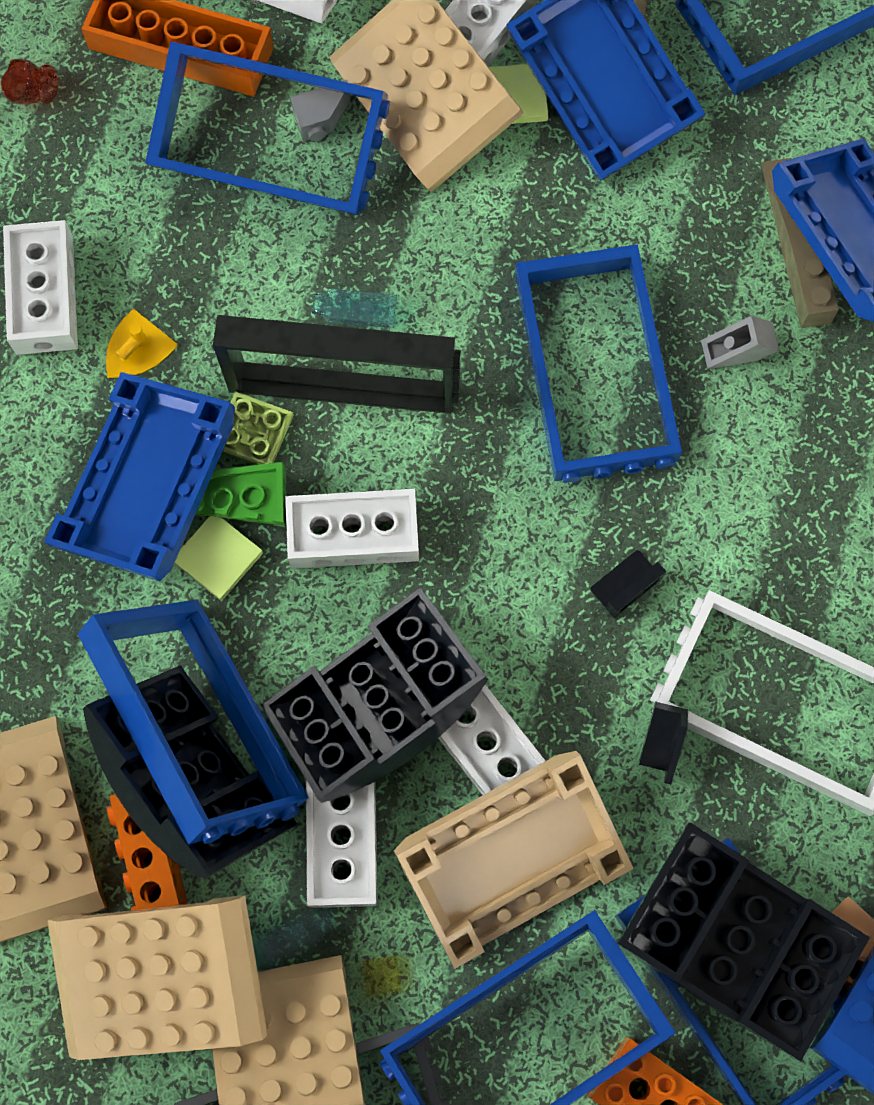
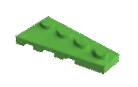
[195,462,287,526]

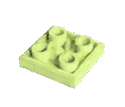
[489,64,548,124]
[222,391,294,465]
[174,516,263,601]

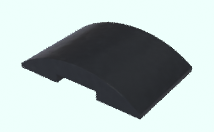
[261,587,488,803]
[83,665,298,879]
[617,822,870,1062]

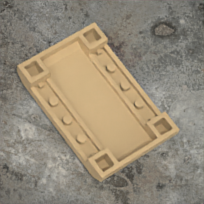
[329,0,524,192]
[0,716,107,943]
[394,751,634,969]
[47,895,268,1060]
[212,955,365,1105]

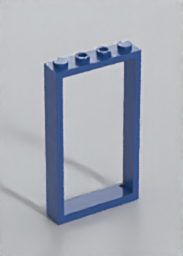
[675,0,874,95]
[145,41,390,216]
[515,244,682,483]
[78,599,309,845]
[615,838,846,1105]
[379,910,676,1105]

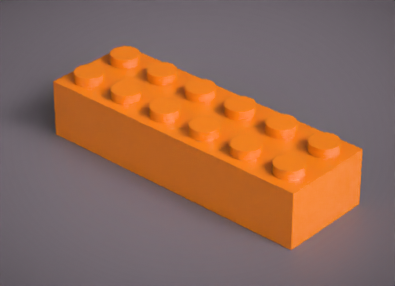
[81,0,274,97]

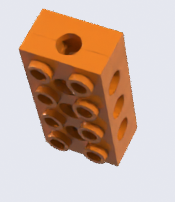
[107,794,188,910]
[587,1037,723,1105]

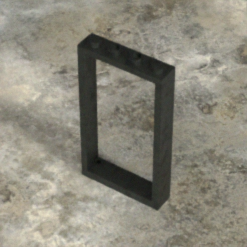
[213,315,461,414]

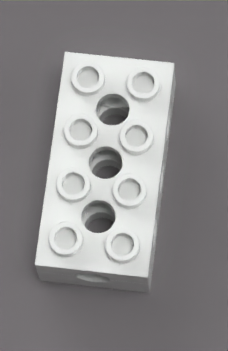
[445,0,537,66]
[3,220,78,355]
[285,489,419,569]
[438,685,545,796]
[306,780,378,908]

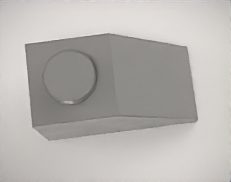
[290,80,351,141]
[701,316,779,369]

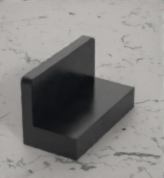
[590,550,666,618]
[639,701,688,785]

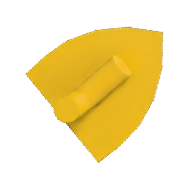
[106,309,178,378]

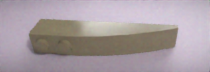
[761,158,839,328]

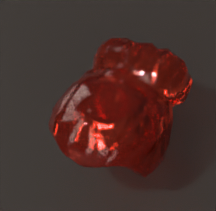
[0,59,59,104]

